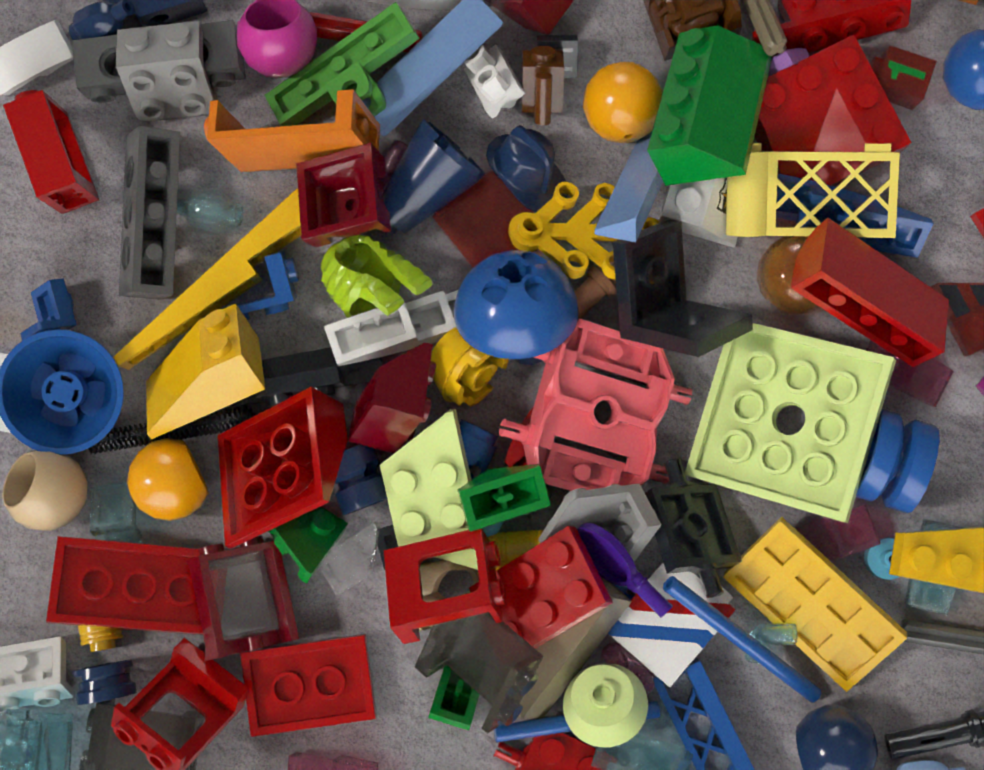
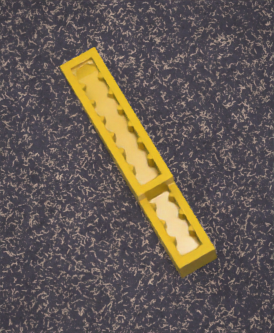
[113,188,301,370]

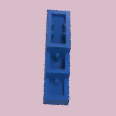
[776,174,934,258]

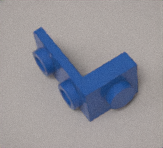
[217,250,299,320]

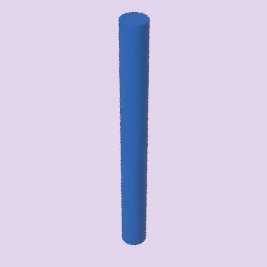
[493,701,660,743]

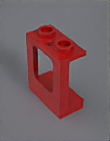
[384,528,506,644]
[111,637,249,770]

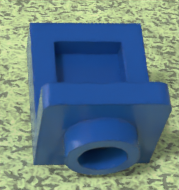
[20,278,77,341]

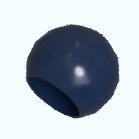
[796,705,878,770]

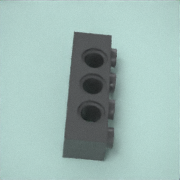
[72,20,246,103]
[119,126,180,300]

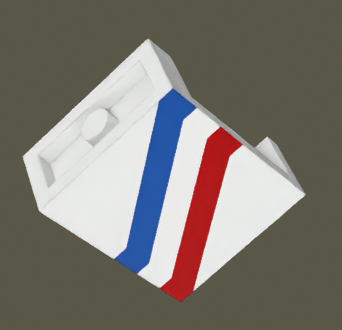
[608,563,736,687]

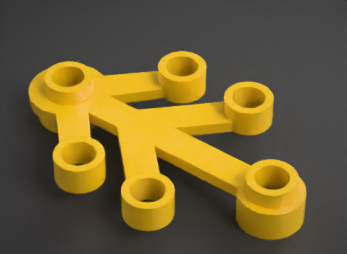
[508,182,660,280]

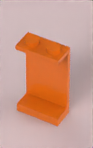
[204,89,380,172]

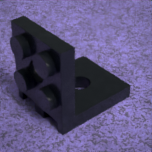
[612,219,753,357]

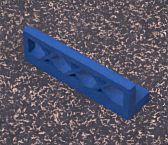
[651,657,755,770]

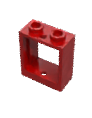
[3,90,99,214]

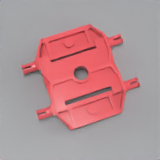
[499,319,692,491]

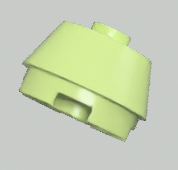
[563,663,648,747]

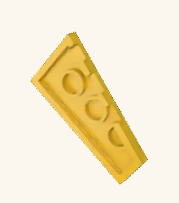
[889,527,984,594]

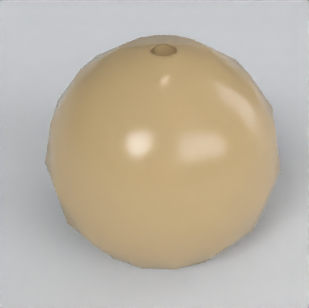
[2,450,88,531]

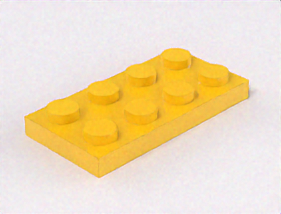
[723,517,907,692]

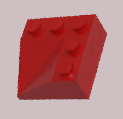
[754,35,912,187]

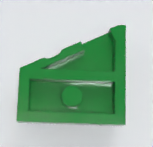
[267,506,348,584]

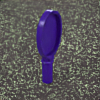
[577,523,673,618]

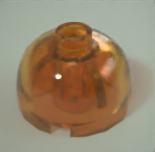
[756,236,820,315]

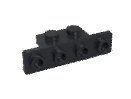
[226,347,383,408]

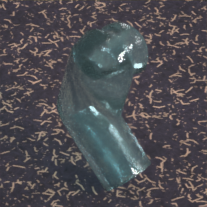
[745,624,798,663]

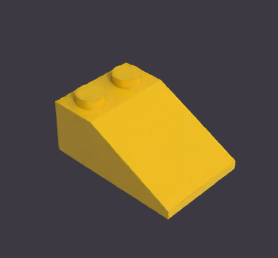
[146,304,265,439]

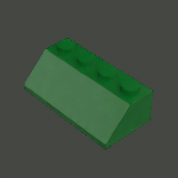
[647,25,772,186]

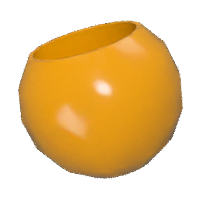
[583,62,663,143]
[127,438,209,521]

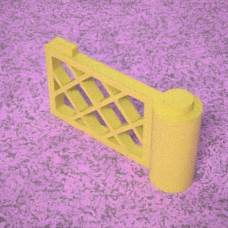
[725,143,900,238]

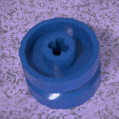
[856,409,940,513]

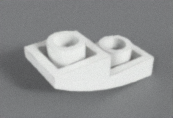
[0,20,74,95]

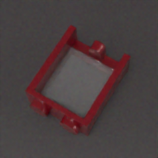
[186,535,299,661]

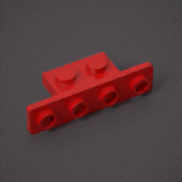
[752,0,912,58]

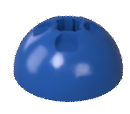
[454,250,579,359]
[0,330,124,455]

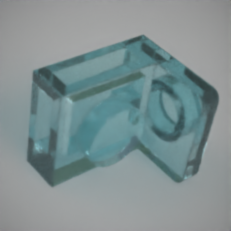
[90,482,142,543]

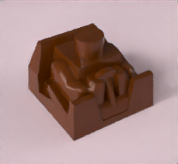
[643,0,742,61]

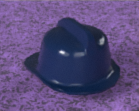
[486,125,568,212]

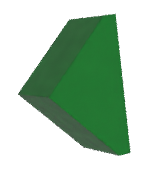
[457,464,551,532]
[428,648,489,731]

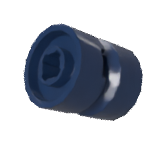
[335,445,387,516]

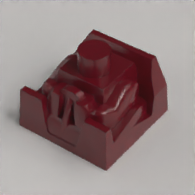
[296,143,391,247]

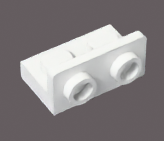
[0,636,73,714]

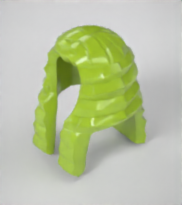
[321,234,433,318]

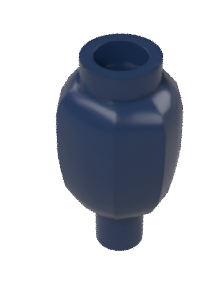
[69,0,134,40]

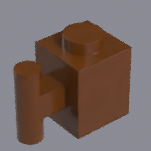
[522,46,564,126]

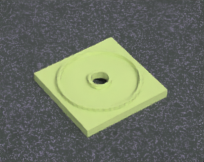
[685,323,896,524]

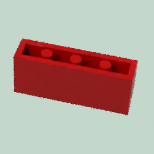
[791,218,949,367]

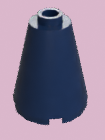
[383,119,486,234]

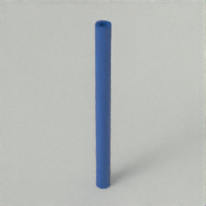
[663,576,821,703]

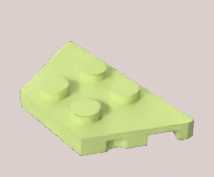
[380,409,478,570]

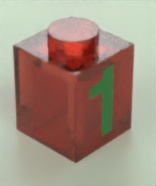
[870,45,937,110]

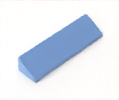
[362,0,503,137]
[594,132,663,242]

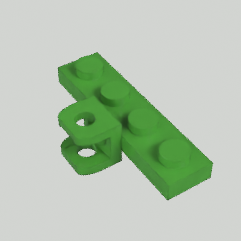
[264,2,420,126]

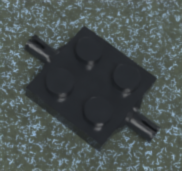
[645,458,742,598]

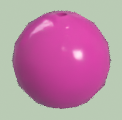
[237,0,317,78]

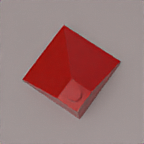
[217,387,348,549]

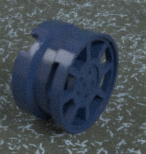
[72,659,137,705]

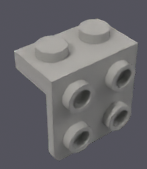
[116,21,215,121]
[538,484,661,561]

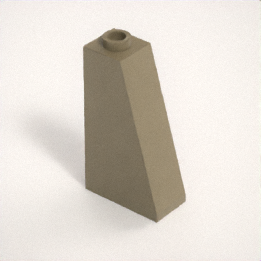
[495,576,632,719]

